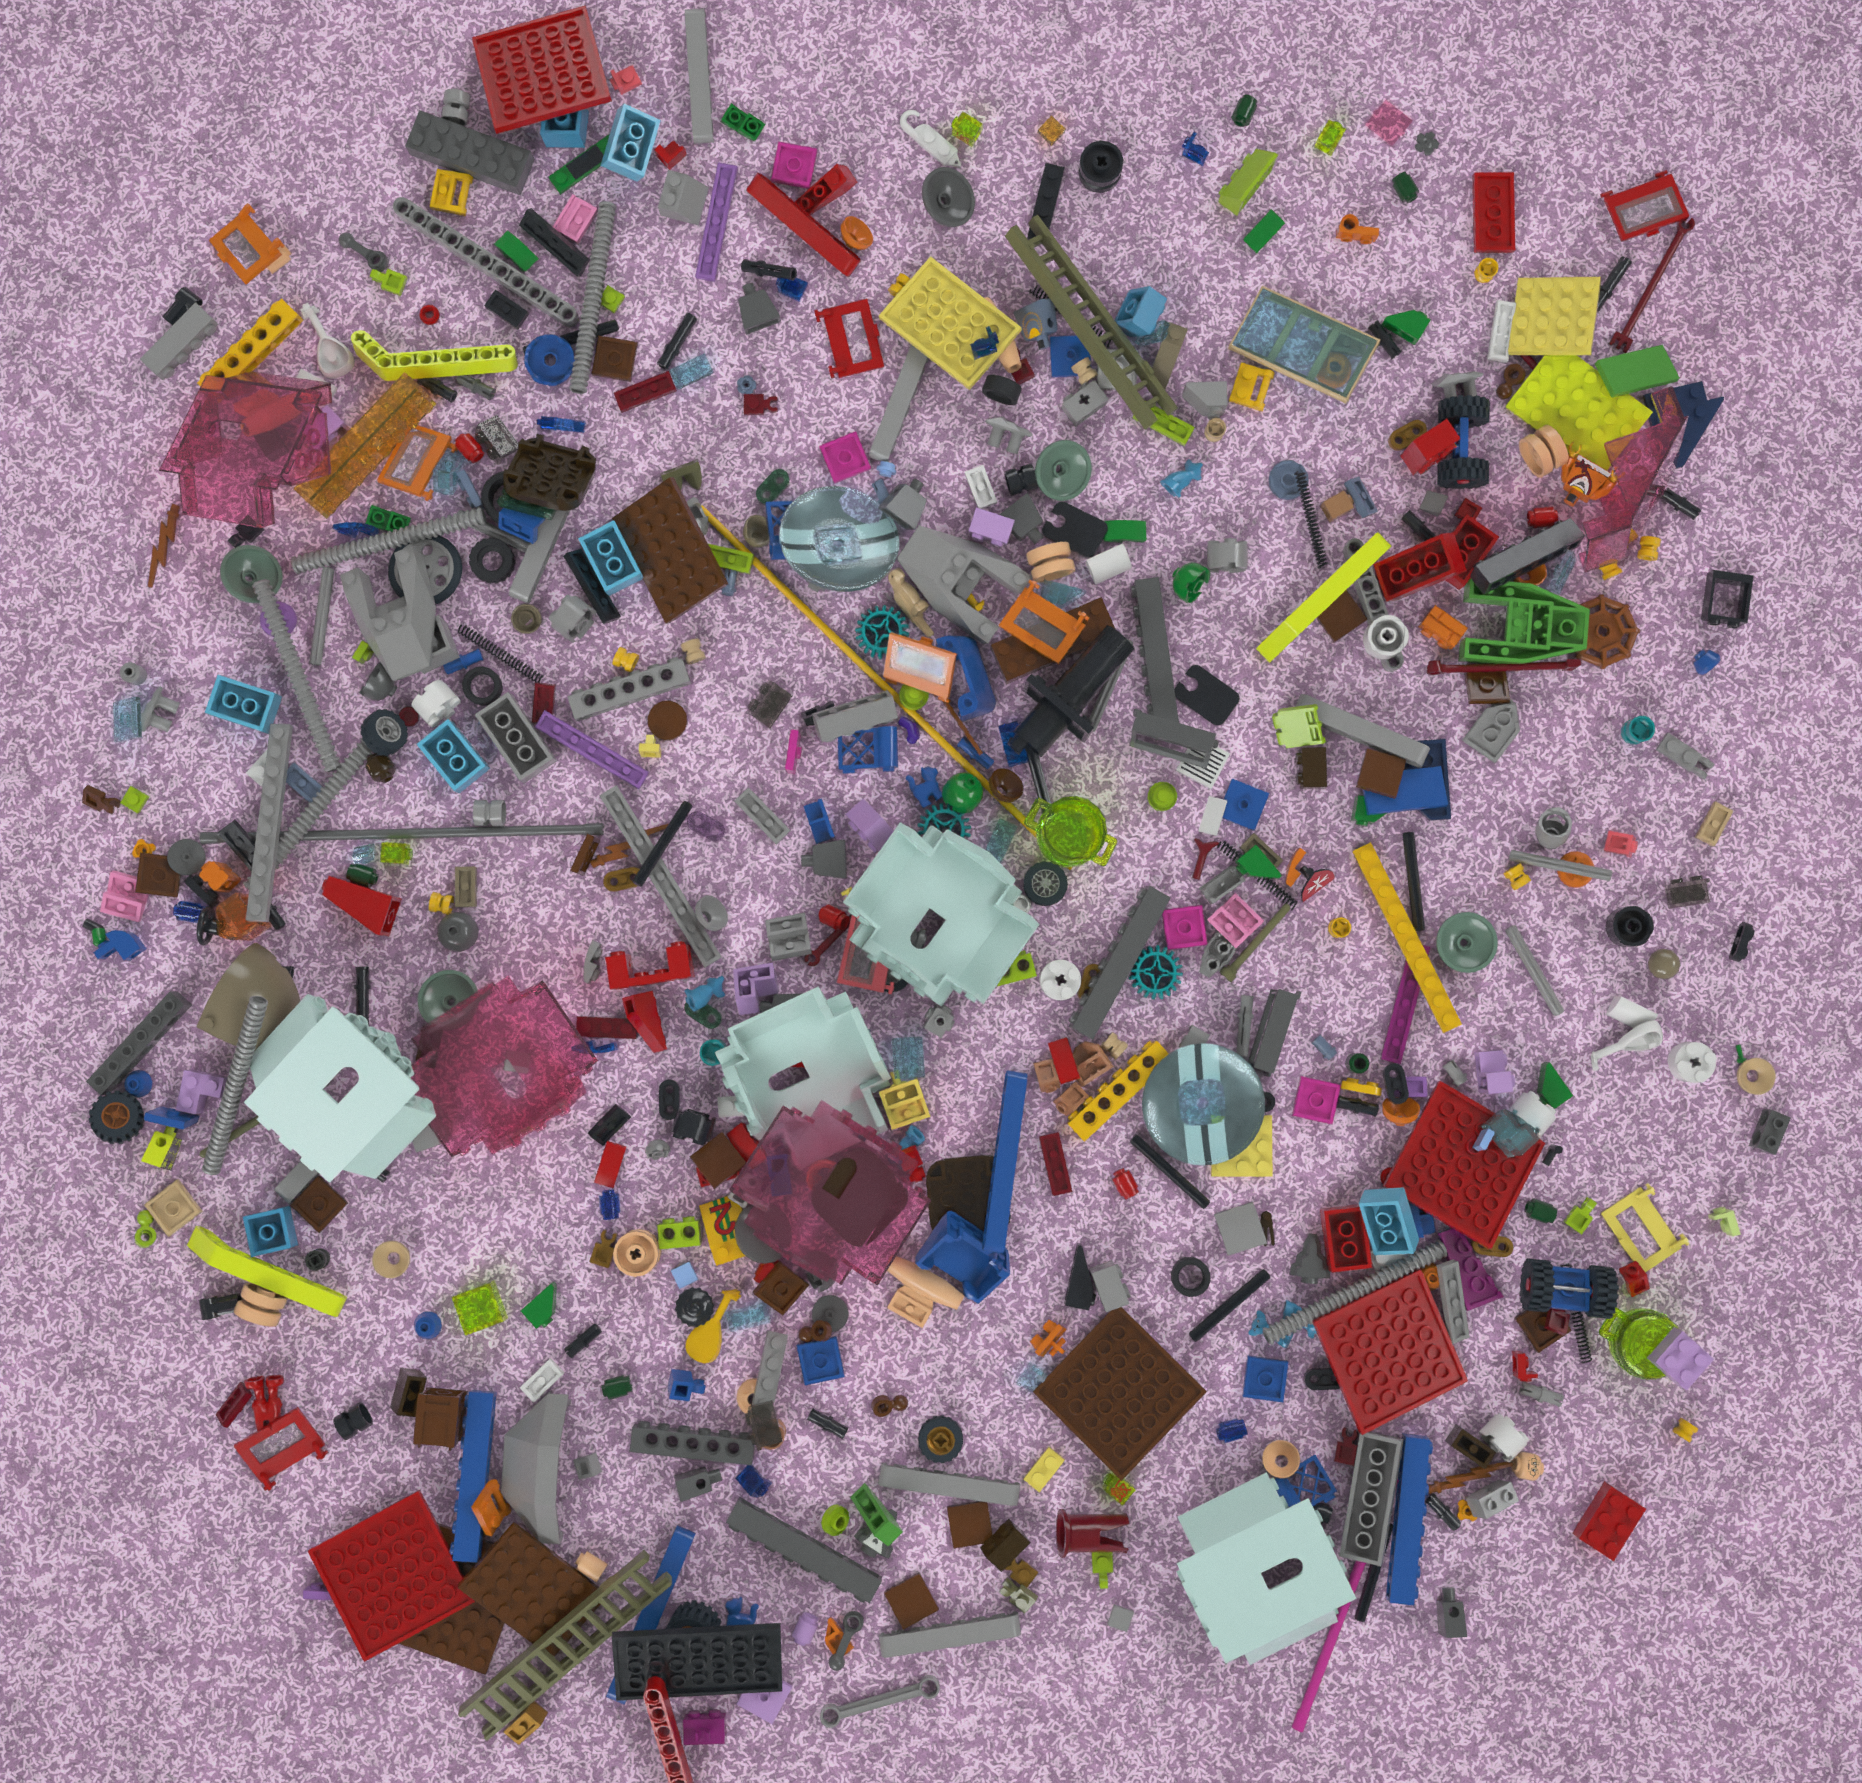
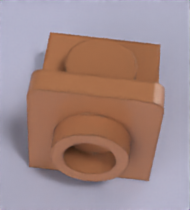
[1033,1059,1060,1093]
[1053,1081,1089,1116]

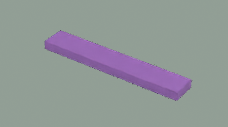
[695,162,738,282]
[534,710,650,789]

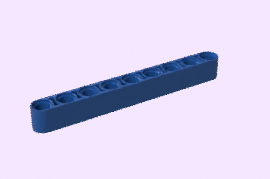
[982,1070,1028,1254]
[606,1525,696,1705]

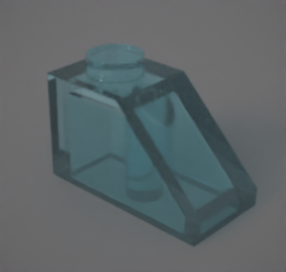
[433,451,465,495]
[1040,579,1087,609]

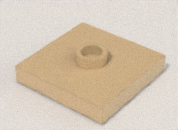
[144,1179,203,1237]

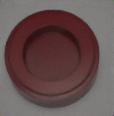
[399,706,420,727]

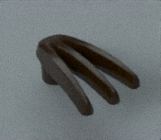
[1260,1211,1275,1246]

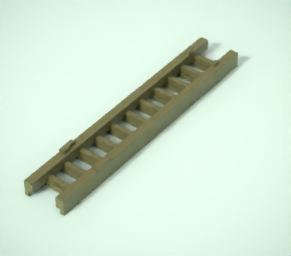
[1005,215,1178,430]
[458,1550,672,1741]

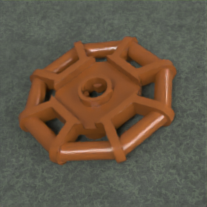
[1574,594,1640,669]

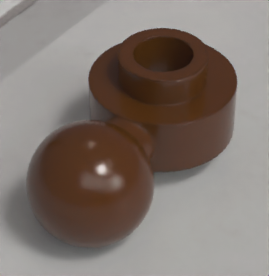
[1496,364,1526,400]
[798,1320,832,1343]
[871,1395,908,1417]

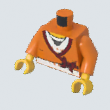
[1561,442,1626,507]

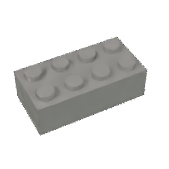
[475,692,557,783]

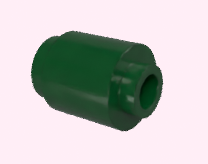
[1231,95,1257,127]
[1392,171,1419,203]
[346,863,379,888]
[1345,1053,1369,1074]
[1524,1198,1557,1224]
[601,1375,633,1400]

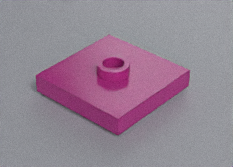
[771,141,817,189]
[819,431,871,484]
[785,729,802,774]
[1162,905,1207,950]
[1292,1076,1341,1125]

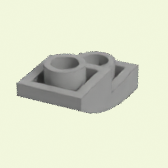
[583,940,603,984]

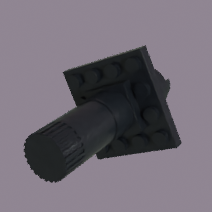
[1008,625,1134,757]

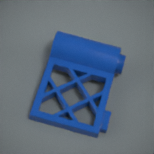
[765,501,795,560]
[838,726,898,774]
[1275,1455,1337,1509]

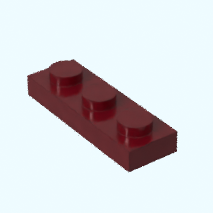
[614,371,677,413]
[576,1016,637,1039]
[1039,1132,1073,1196]

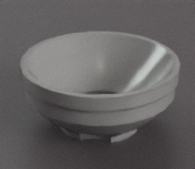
[695,895,728,931]

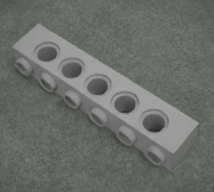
[567,657,692,721]

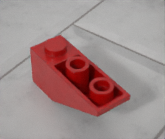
[795,164,858,215]
[622,990,667,1053]

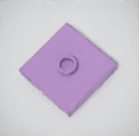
[736,1680,792,1724]

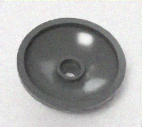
[922,167,975,227]
[735,1202,792,1264]

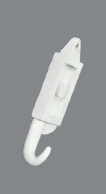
[900,110,961,168]

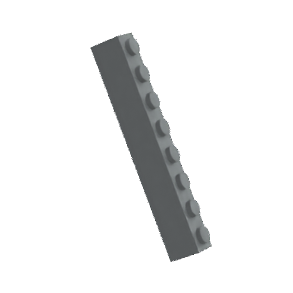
[1130,577,1179,741]
[1068,886,1171,1039]
[726,1497,882,1603]

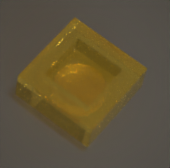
[1037,115,1066,146]

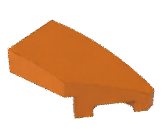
[1285,848,1306,887]
[825,1617,854,1655]

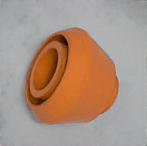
[1420,1263,1440,1291]

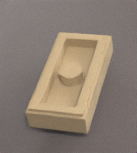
[1695,801,1733,847]

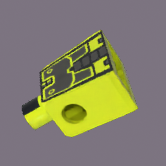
[141,1126,182,1171]

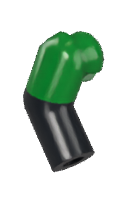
[82,918,106,947]

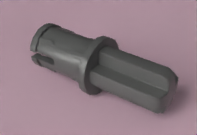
[456,375,496,400]

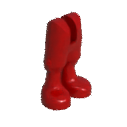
[244,1375,284,1433]

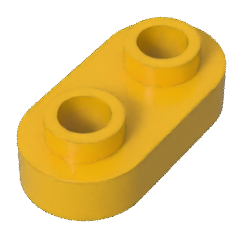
[1341,1077,1382,1096]

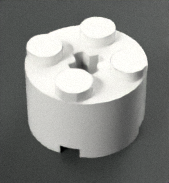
[1363,615,1409,659]
[412,680,461,728]
[1039,960,1081,1000]
[1667,1042,1717,1083]
[1507,1091,1556,1138]
[1479,1414,1529,1462]

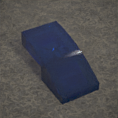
[332,522,380,539]
[998,721,1028,767]
[572,1040,618,1053]

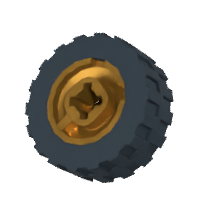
[918,1415,963,1464]

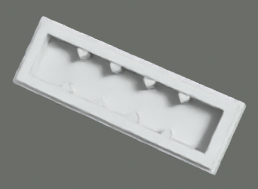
[1487,300,1516,363]

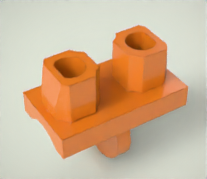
[1030,1320,1067,1357]

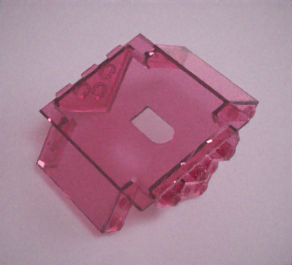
[159,372,332,528]
[1578,386,1689,573]
[411,975,598,1157]
[729,1100,931,1285]

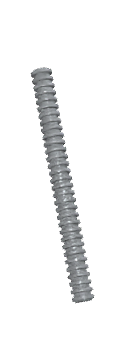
[569,201,616,394]
[291,507,486,574]
[252,579,341,772]
[243,738,372,890]
[202,996,268,1175]
[1262,1240,1447,1345]

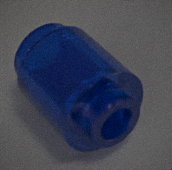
[173,901,205,923]
[598,1189,621,1220]
[1216,1418,1248,1444]

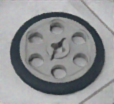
[388,535,462,605]

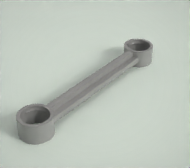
[820,1675,940,1728]

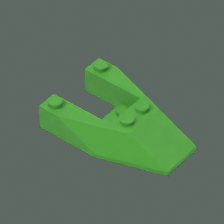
[1458,578,1590,664]

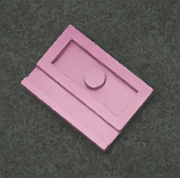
[553,194,598,244]

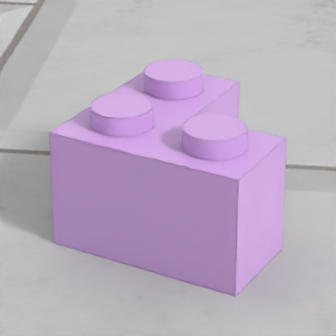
[969,507,1015,547]
[845,799,894,853]
[733,963,778,1015]
[1474,1050,1515,1094]
[176,1069,227,1114]

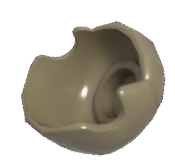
[743,515,769,548]
[511,603,542,634]
[1648,949,1681,979]

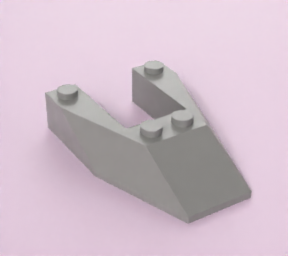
[897,525,1032,644]
[340,546,436,682]

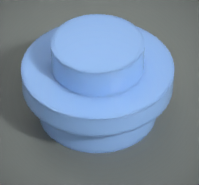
[877,461,896,478]

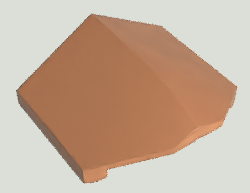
[1073,1041,1114,1087]

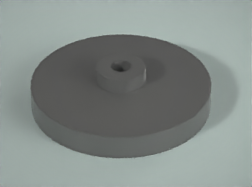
[167,839,206,875]
[812,1295,849,1332]

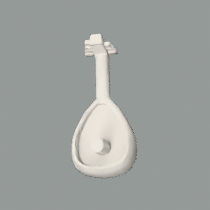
[300,303,355,379]
[1591,1020,1663,1071]

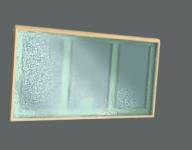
[1228,286,1380,404]

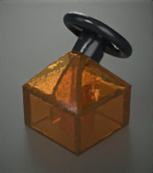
[196,892,271,946]

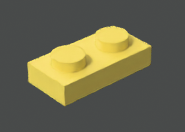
[1023,1446,1065,1492]

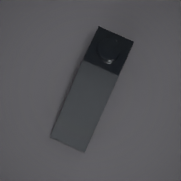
[1064,1243,1096,1311]

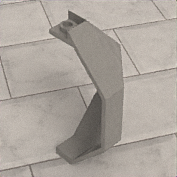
[501,1391,571,1544]

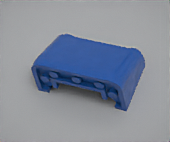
[936,636,996,722]
[915,1211,1010,1304]

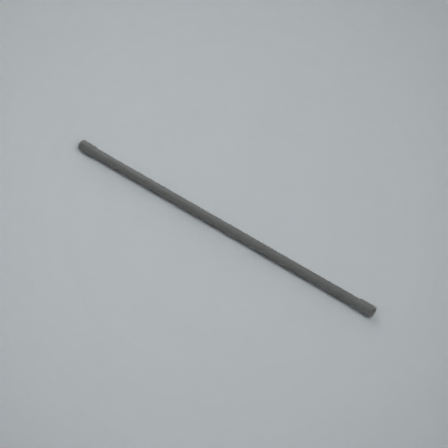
[199,823,604,844]

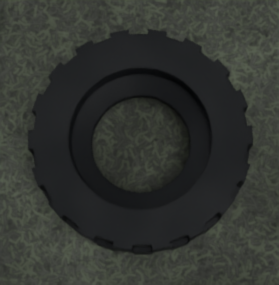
[469,538,515,584]

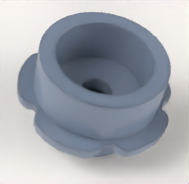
[737,375,756,394]

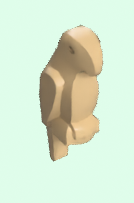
[888,568,934,638]

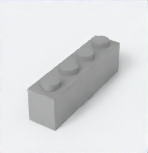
[140,302,218,380]
[812,690,898,742]

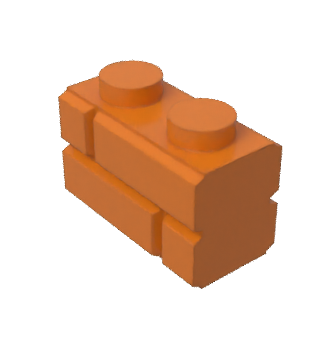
[1418,605,1468,650]
[199,861,241,893]

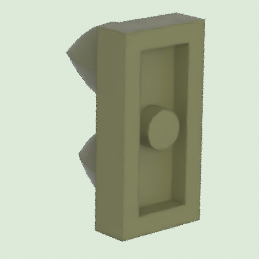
[660,459,702,490]

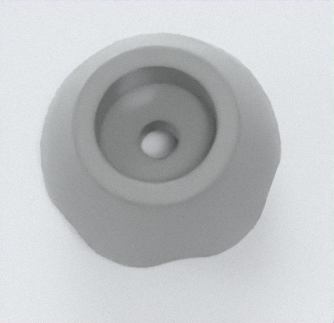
[645,1140,671,1160]

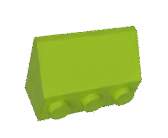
[1218,149,1278,216]

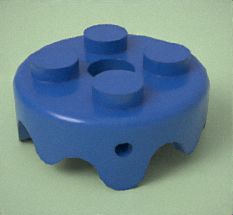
[524,334,575,386]

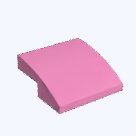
[100,871,149,922]
[1207,893,1264,949]

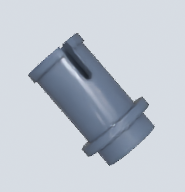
[872,479,889,504]
[721,569,737,596]
[1311,1034,1337,1061]

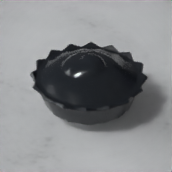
[675,1287,714,1327]

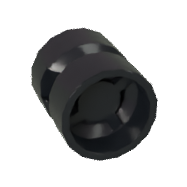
[1004,463,1038,496]
[333,1402,373,1440]

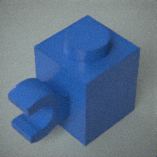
[667,1369,706,1401]

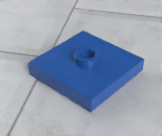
[1050,335,1091,378]
[1222,779,1270,831]
[144,1106,200,1130]
[796,1336,845,1386]
[1242,1355,1289,1403]

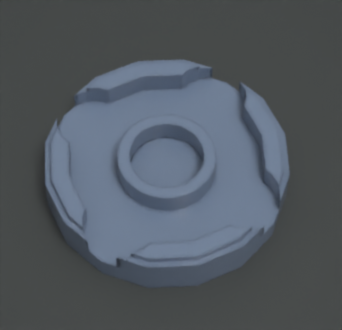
[1268,460,1309,500]

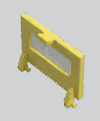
[1601,1183,1689,1273]

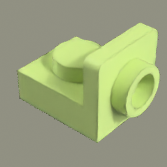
[1708,1207,1741,1237]

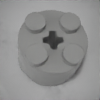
[1207,538,1248,573]
[549,594,596,643]

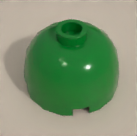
[1172,562,1211,603]
[942,772,983,814]

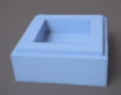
[1472,1128,1495,1151]
[671,1261,698,1289]

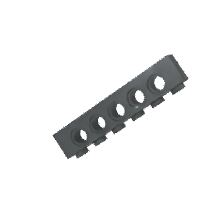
[86,991,192,1095]
[629,1421,756,1465]

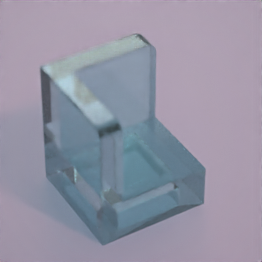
[1016,1362,1047,1393]

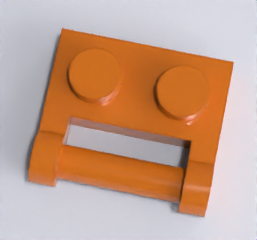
[471,1479,512,1536]

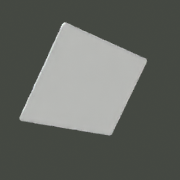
[1198,796,1227,836]

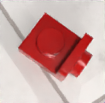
[1619,1261,1650,1297]
[1512,1351,1538,1382]

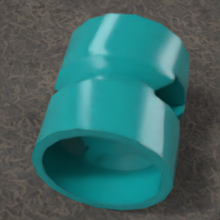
[1621,716,1655,745]
[699,1039,727,1066]

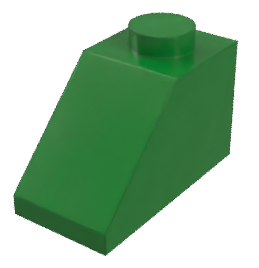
[1381,310,1431,345]
[1351,795,1387,827]
[1235,845,1283,879]
[1537,1062,1573,1109]
[521,1281,557,1329]

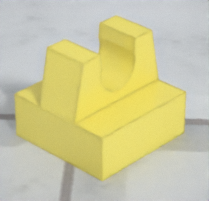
[639,735,661,758]

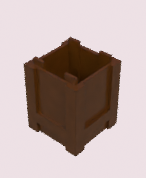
[413,1387,468,1451]

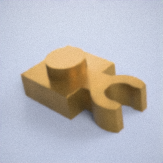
[589,1229,617,1268]
[1005,1559,1038,1587]

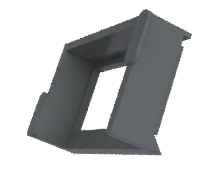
[1129,709,1219,769]
[1248,989,1301,1077]

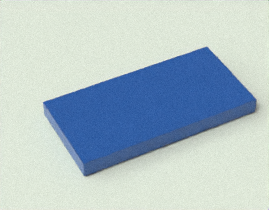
[1363,766,1448,815]

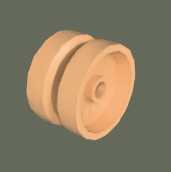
[1519,425,1569,478]
[1026,542,1076,583]
[613,1229,662,1277]
[234,1283,288,1327]

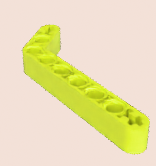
[351,330,518,381]
[1256,532,1391,663]
[187,1226,347,1317]

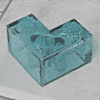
[1481,1109,1540,1157]

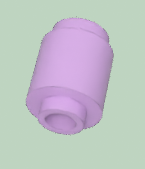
[792,1612,818,1646]

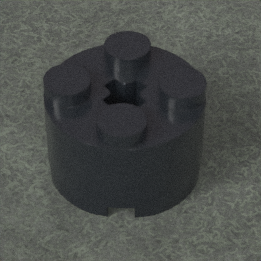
[1606,906,1654,947]
[671,1107,717,1146]

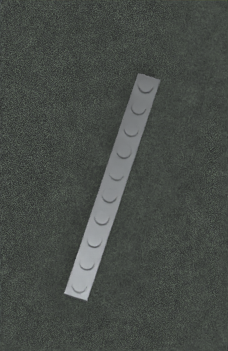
[246,724,293,922]
[599,785,722,968]

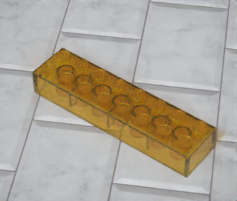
[293,372,436,519]

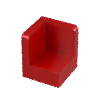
[654,141,687,170]

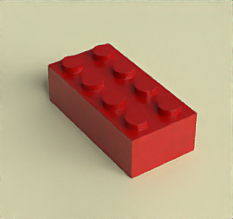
[1373,533,1467,602]

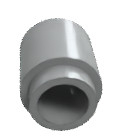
[120,662,147,685]

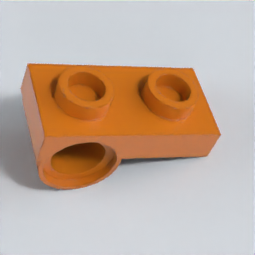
[1336,214,1379,244]

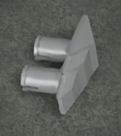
[1432,371,1483,398]
[985,417,1033,454]
[140,686,180,733]
[1199,931,1237,978]

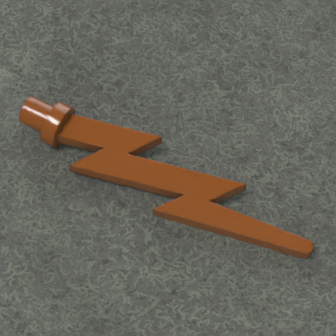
[148,504,180,588]
[933,694,983,755]
[590,824,668,868]
[1428,1461,1514,1494]

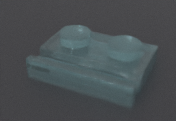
[892,1037,925,1079]

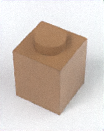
[1320,490,1354,523]

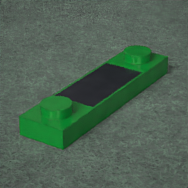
[548,134,610,195]

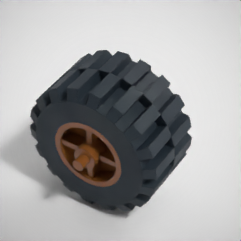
[88,1091,145,1144]
[666,1600,721,1629]

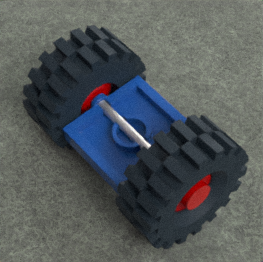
[1437,395,1490,489]
[1519,1258,1619,1319]

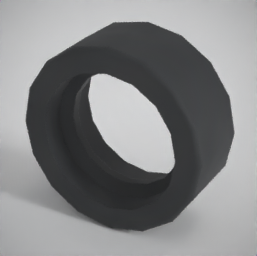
[982,375,1022,405]
[462,666,503,706]
[1171,1257,1211,1297]

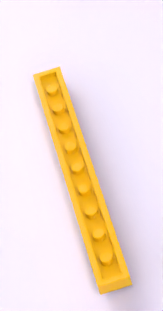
[1352,842,1462,1033]

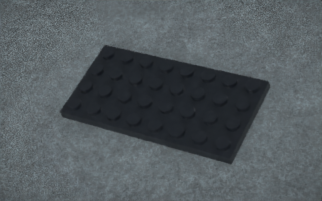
[612,1623,782,1701]

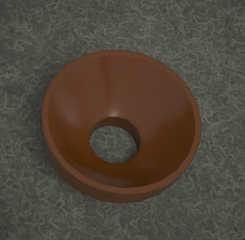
[989,768,1024,803]

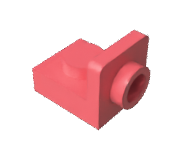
[609,65,642,95]
[1604,831,1638,857]

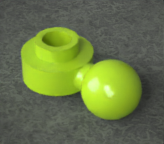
[134,1210,156,1248]

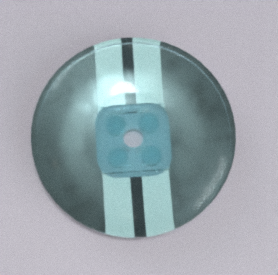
[779,486,899,592]
[1142,1043,1265,1165]

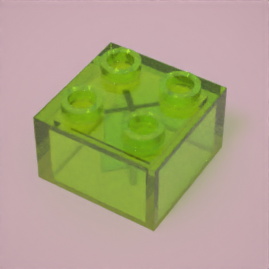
[451,1280,508,1336]

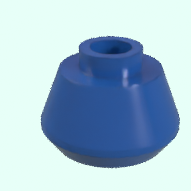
[1693,649,1721,675]
[124,1070,153,1098]
[414,1311,442,1339]

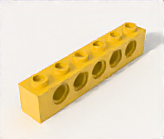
[197,298,304,404]
[1067,1040,1169,1142]

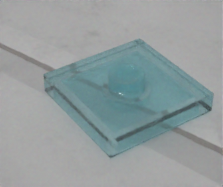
[113,697,142,742]

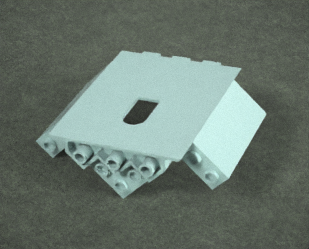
[843,822,1040,1007]
[715,986,891,1171]
[244,994,436,1183]
[1176,1472,1356,1665]

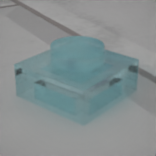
[352,844,376,864]

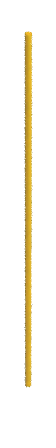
[701,505,1075,870]

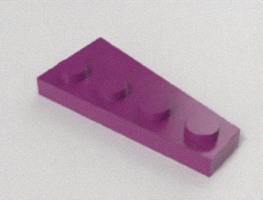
[1438,1228,1504,1311]

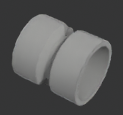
[441,89,471,126]
[473,800,506,826]

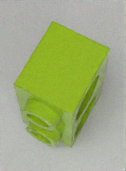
[997,950,1037,987]
[657,1216,702,1250]

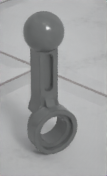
[339,232,389,272]
[829,1611,864,1671]

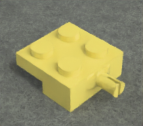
[879,1070,930,1130]

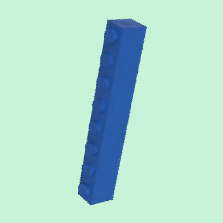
[450,1390,497,1563]
[1386,1433,1433,1606]

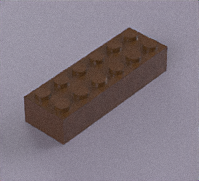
[990,597,1116,685]

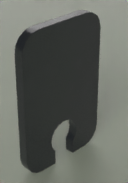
[1042,502,1108,558]
[1174,665,1239,726]

